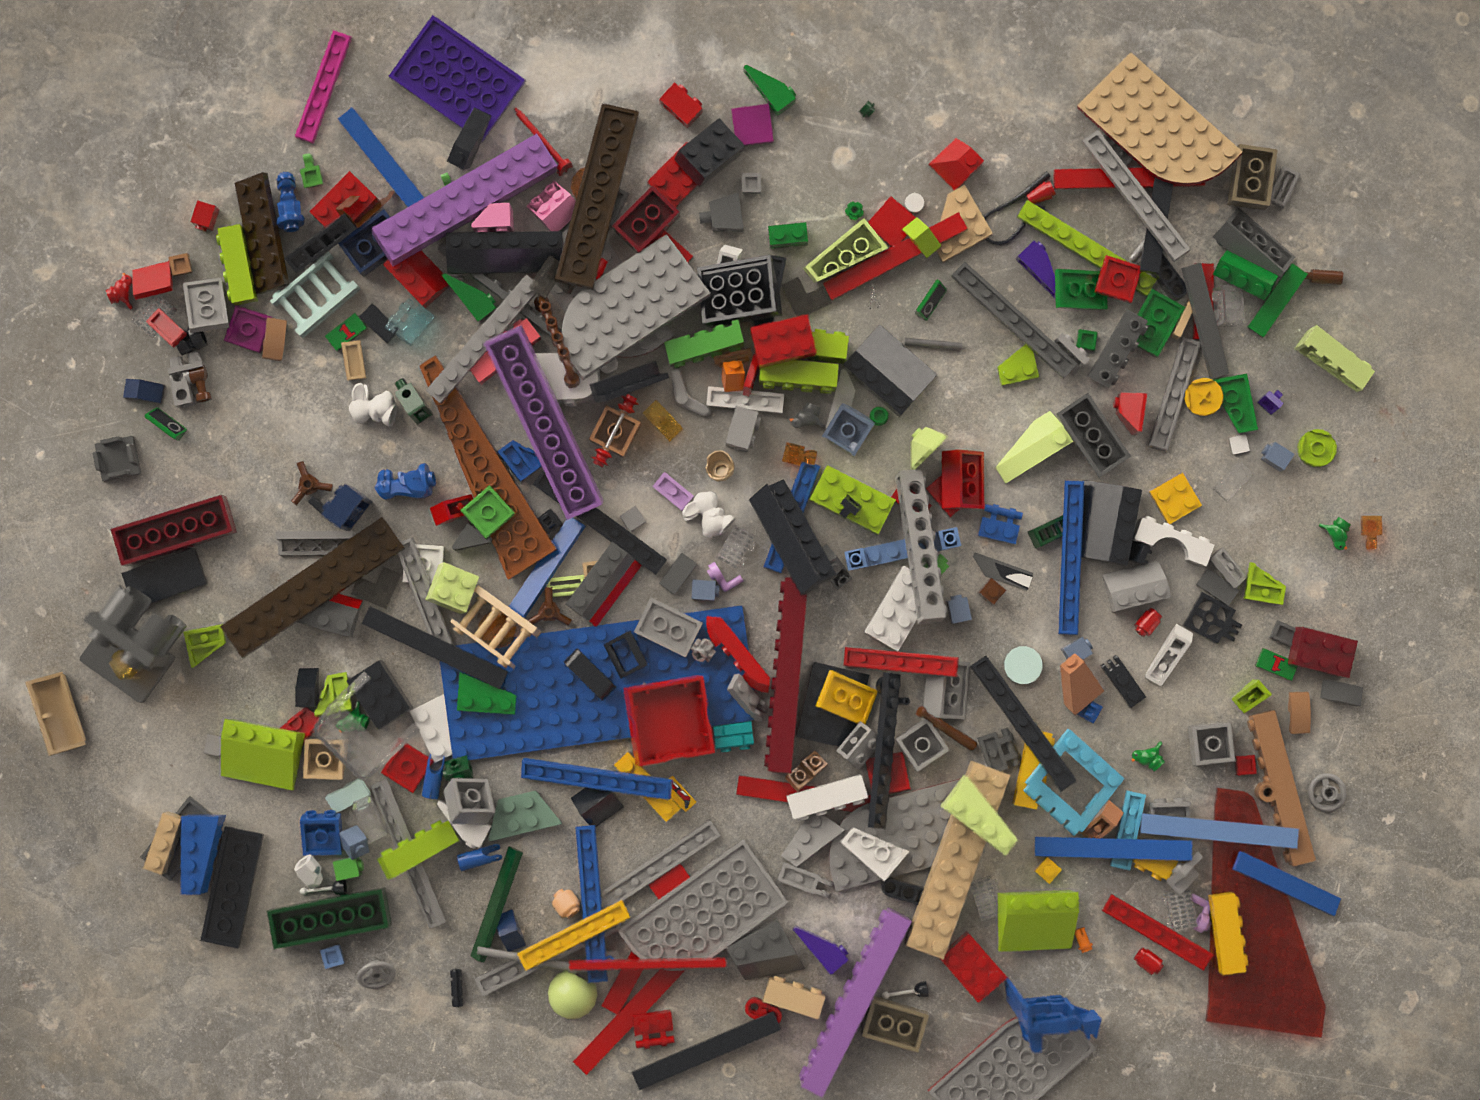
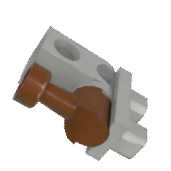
[167,352,212,409]

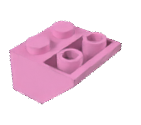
[527,181,576,231]
[472,203,514,232]

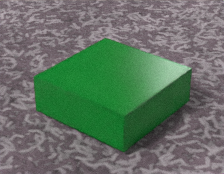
[1076,329,1098,351]

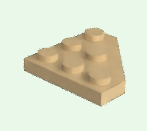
[936,185,993,263]

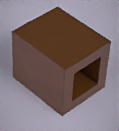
[977,578,1006,605]

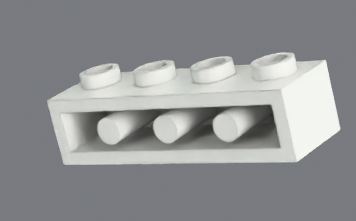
[787,774,868,821]

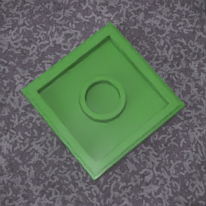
[461,485,515,540]

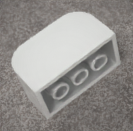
[535,353,600,407]

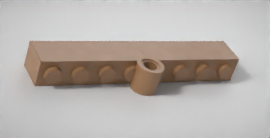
[1247,710,1316,866]

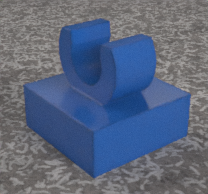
[1077,701,1103,724]

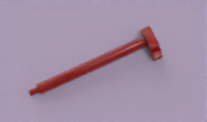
[514,107,573,177]

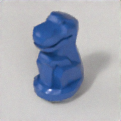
[276,172,305,232]
[375,463,436,500]

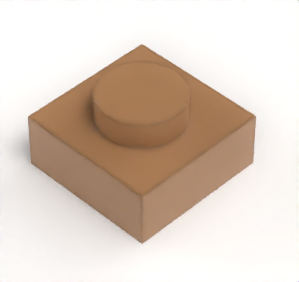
[168,253,193,277]

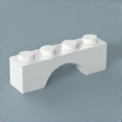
[1132,516,1214,567]

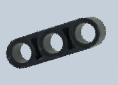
[1152,253,1187,301]
[563,648,616,701]
[881,878,924,905]

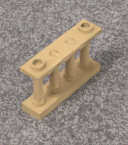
[450,585,541,669]

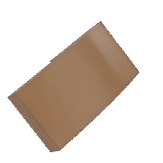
[262,318,287,361]
[1288,692,1311,734]
[785,751,828,792]

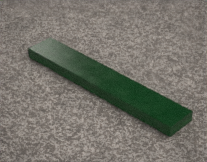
[470,846,523,963]

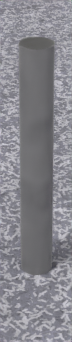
[905,338,962,350]

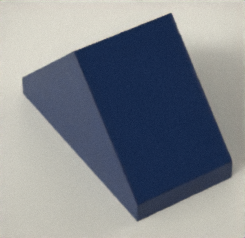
[123,379,165,404]
[497,909,526,952]

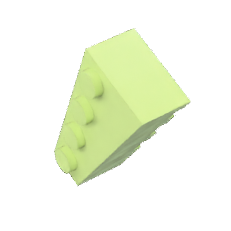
[941,775,1018,855]

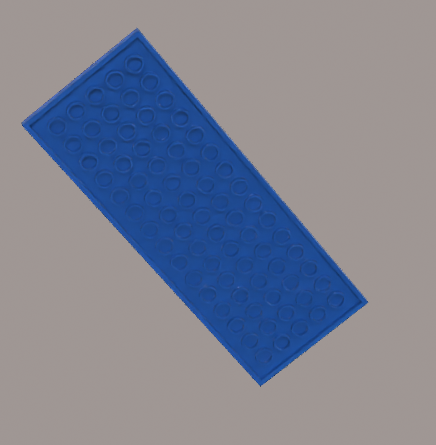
[440,605,757,760]

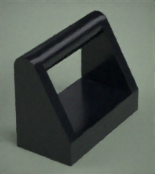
[603,631,648,679]

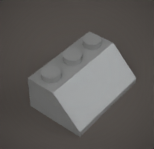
[1102,561,1171,612]
[923,661,970,720]

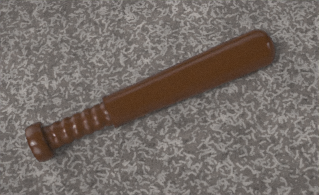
[916,706,977,751]

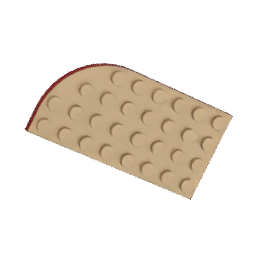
[1077,52,1243,185]

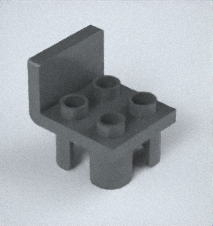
[79,585,187,703]

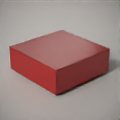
[1235,755,1257,776]

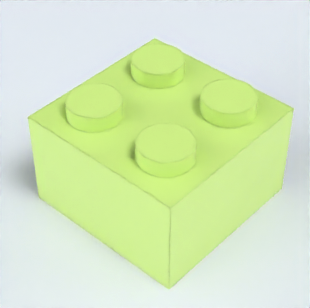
[425,562,479,614]

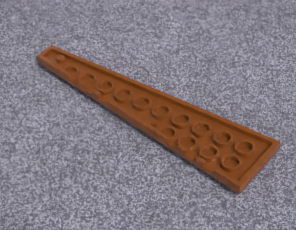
[420,355,557,580]

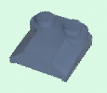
[822,403,875,456]

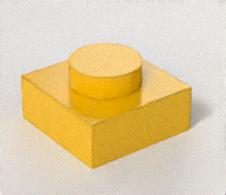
[1034,857,1062,884]

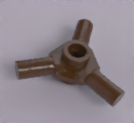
[291,461,333,506]
[527,587,572,626]

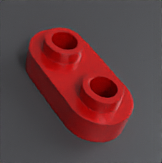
[745,997,782,1023]

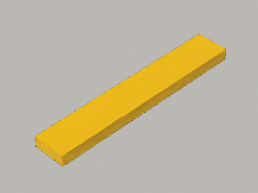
[517,900,631,971]

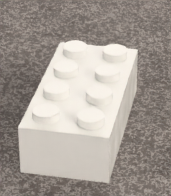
[864,566,931,652]

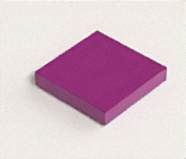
[731,104,774,146]
[223,305,273,354]

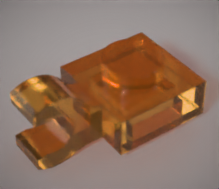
[782,442,817,466]
[1361,516,1382,549]

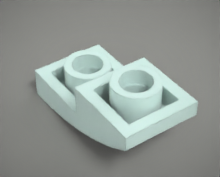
[325,777,371,813]

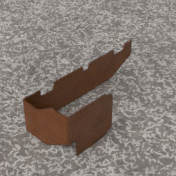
[336,191,395,228]

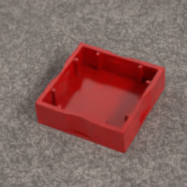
[623,675,715,767]

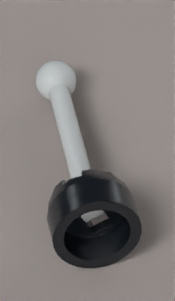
[300,879,347,895]
[882,981,929,999]

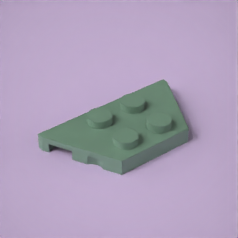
[489,790,562,841]

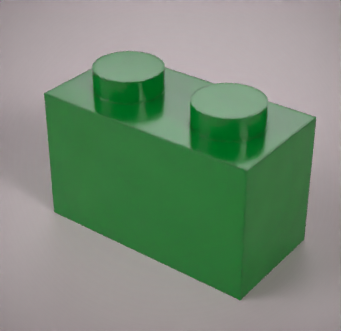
[768,222,808,249]

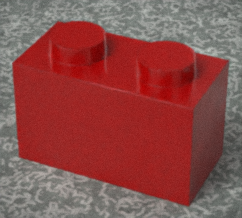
[659,82,703,129]

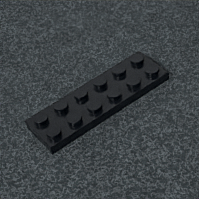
[200,826,264,949]

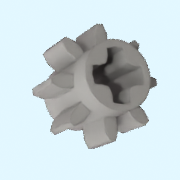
[691,638,716,662]

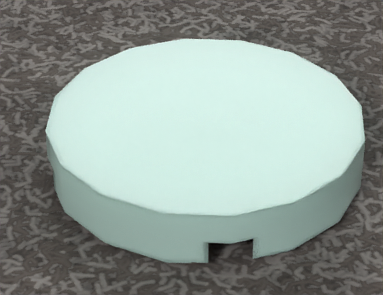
[1004,646,1042,684]

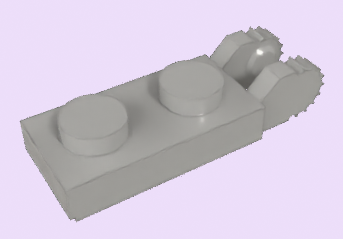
[727,674,769,722]
[777,862,834,898]

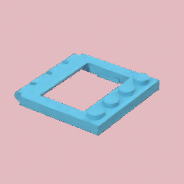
[1023,729,1125,836]

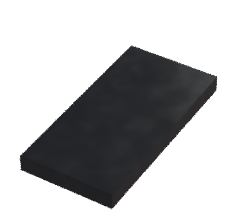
[121,548,207,604]

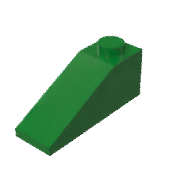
[743,64,796,116]
[442,273,496,321]

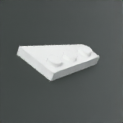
[410,694,452,763]
[840,828,909,881]

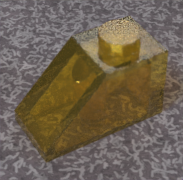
[642,400,683,442]
[109,649,138,680]

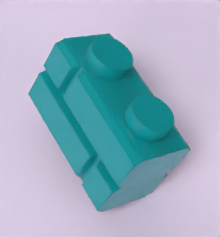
[713,721,754,753]

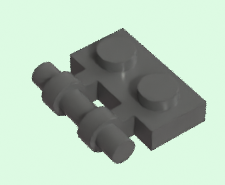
[977,727,1021,771]

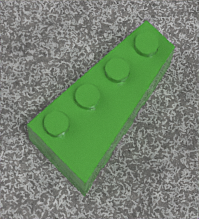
[664,320,744,368]

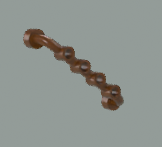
[534,295,580,388]

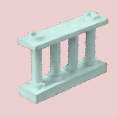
[270,252,361,338]

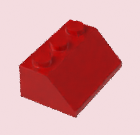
[383,250,450,309]
[941,449,985,509]

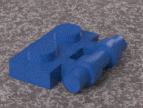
[978,504,1023,544]

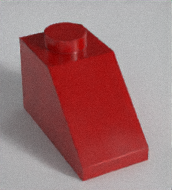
[430,494,473,526]

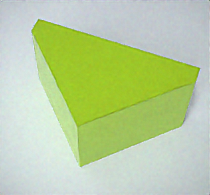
[902,217,942,258]
[1231,679,1272,713]

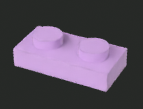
[652,472,694,511]

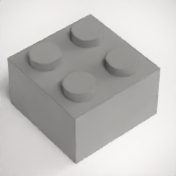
[726,406,761,453]
[895,719,949,772]
[1188,722,1235,765]
[444,778,495,824]

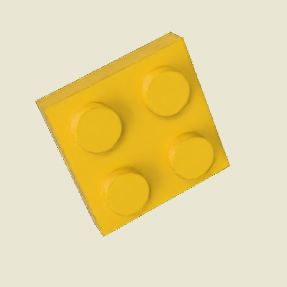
[1149,473,1202,524]

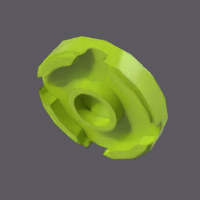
[1297,429,1337,467]

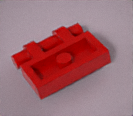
[632,1010,675,1050]

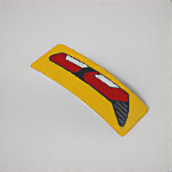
[669,776,696,812]

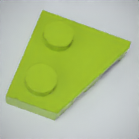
[183,624,227,668]

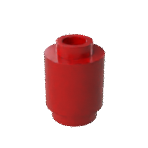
[1134,608,1162,637]
[1134,947,1164,975]

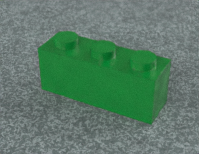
[1213,250,1278,301]

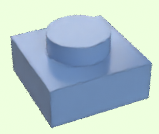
[320,944,345,969]

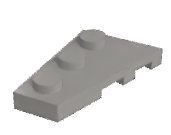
[781,813,846,867]

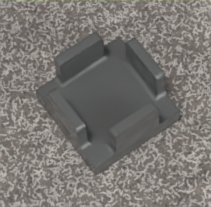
[92,436,142,482]

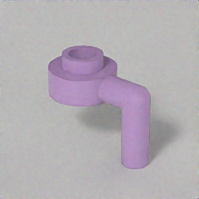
[707,562,744,592]
[1190,894,1211,933]

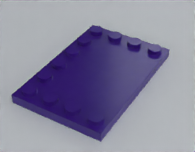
[389,15,526,142]

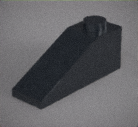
[447,108,492,170]

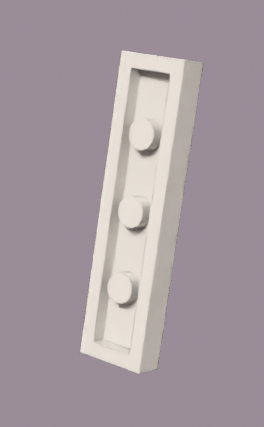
[706,386,784,414]

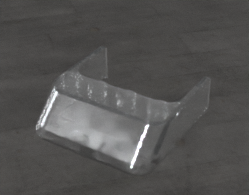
[313,672,420,780]

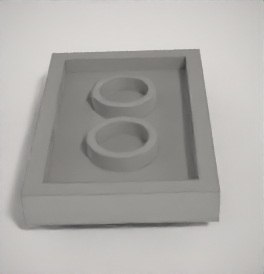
[183,278,229,333]
[634,598,703,657]

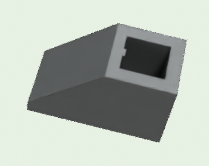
[822,544,853,590]

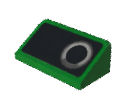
[915,279,947,321]
[144,408,187,441]

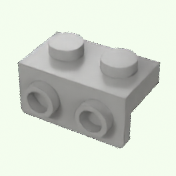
[1054,333,1090,375]
[1149,798,1191,818]
[1166,851,1203,895]

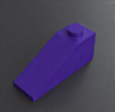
[1016,240,1056,300]
[793,926,849,975]

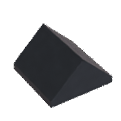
[571,788,624,827]

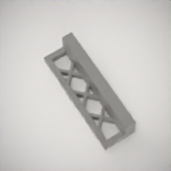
[276,531,356,555]

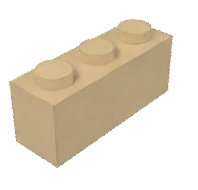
[143,811,181,875]
[763,975,825,1019]

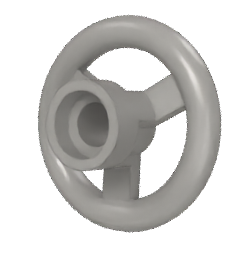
[1308,773,1346,812]
[357,960,396,989]

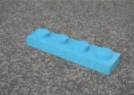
[1110,790,1146,870]

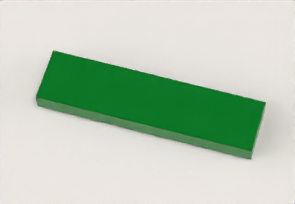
[1247,263,1308,338]

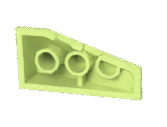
[995,411,1073,484]
[911,427,947,470]

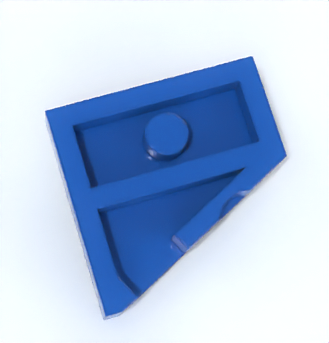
[497,440,542,483]

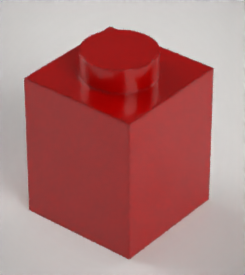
[190,200,220,232]

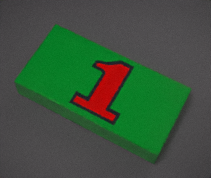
[325,313,368,352]
[1255,648,1298,681]

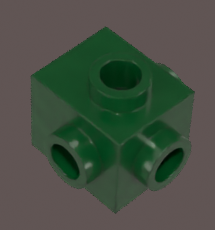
[443,755,474,782]

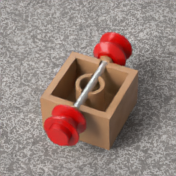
[589,394,642,468]

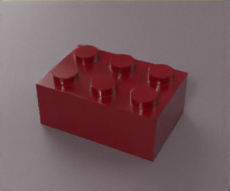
[612,185,680,253]
[1288,627,1358,678]

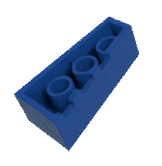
[181,815,226,895]

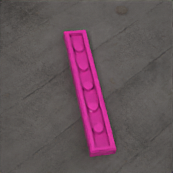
[295,30,352,144]

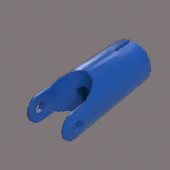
[422,754,445,799]
[457,844,502,871]

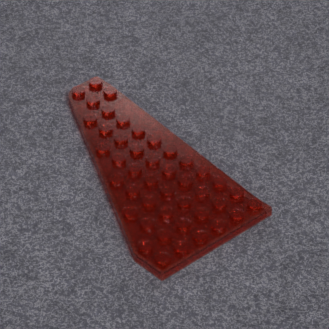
[1205,787,1326,1038]

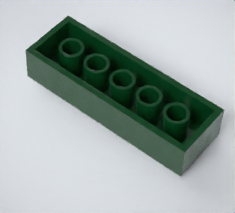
[267,887,392,949]

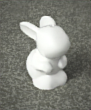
[349,383,397,427]
[682,491,735,538]

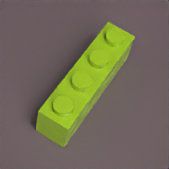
[216,224,258,306]
[377,820,459,880]

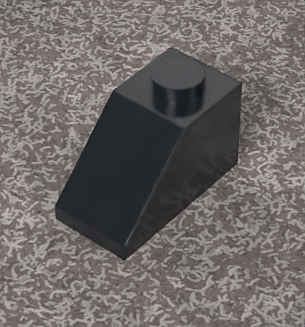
[295,668,319,707]

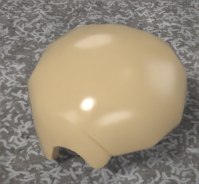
[705,450,735,482]

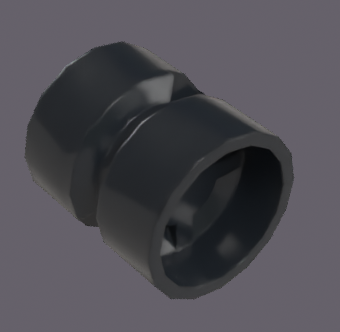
[176,326,208,356]

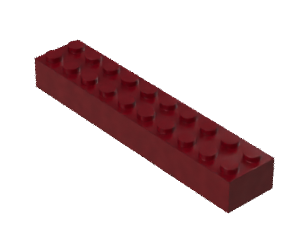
[764,577,807,773]

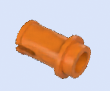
[1075,927,1093,953]

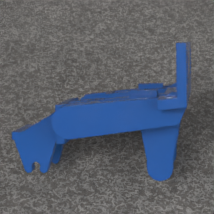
[1004,978,1102,1053]

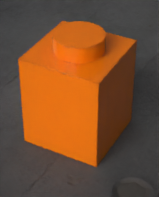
[721,361,745,392]

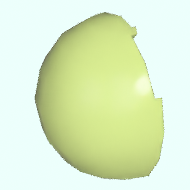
[548,970,597,1019]

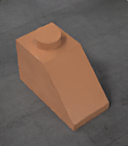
[1079,800,1124,838]

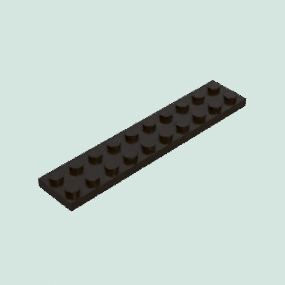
[555,103,639,290]
[220,517,405,659]

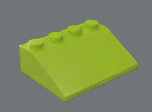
[221,719,305,790]
[998,890,1079,952]

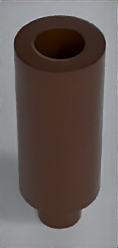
[1305,269,1343,285]

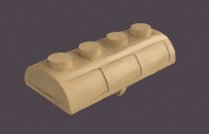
[25,672,86,756]

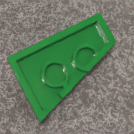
[1214,373,1258,434]
[457,672,517,715]

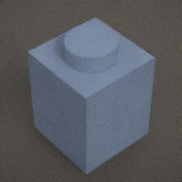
[1261,442,1294,472]
[691,580,719,601]
[946,594,972,624]
[1061,637,1093,660]
[339,825,369,860]

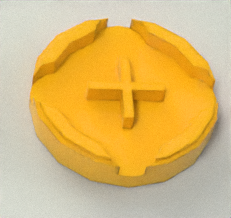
[1185,378,1224,416]

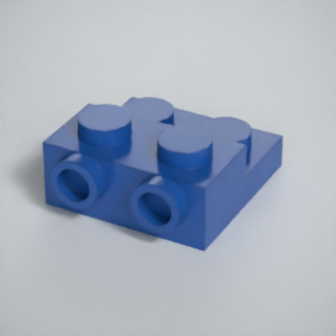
[300,810,343,856]

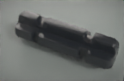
[450,969,464,1007]

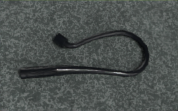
[983,171,1051,245]

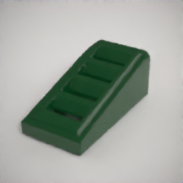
[1028,515,1063,548]

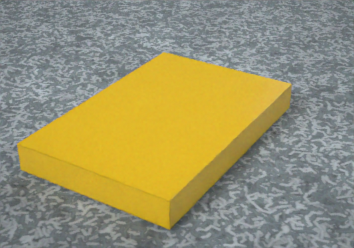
[816,670,878,724]

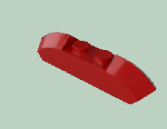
[706,616,770,693]

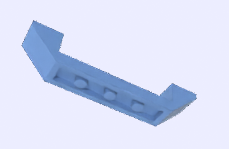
[844,527,961,571]

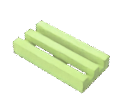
[547,575,584,597]

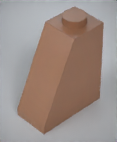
[1060,654,1104,715]

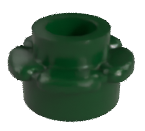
[859,100,876,118]

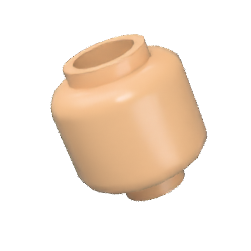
[552,889,581,919]

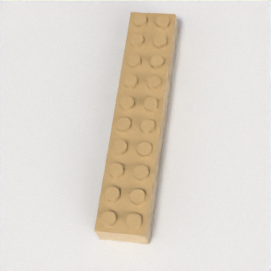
[904,760,1010,959]

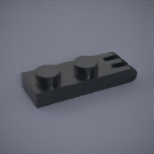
[1100,655,1146,708]

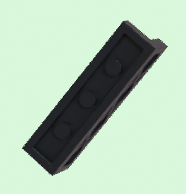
[589,361,669,403]

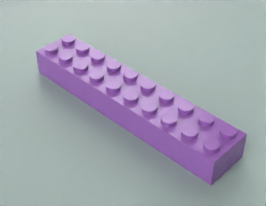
[372,134,557,266]
[484,325,604,520]
[799,907,911,1097]

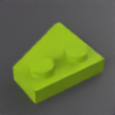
[997,344,1039,386]
[1244,562,1286,605]
[314,672,353,717]

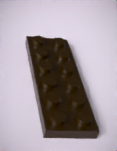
[234,172,289,294]

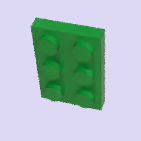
[1055,269,1108,310]
[1137,289,1185,358]

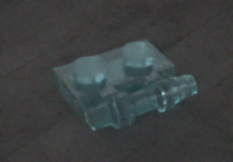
[385,298,434,346]

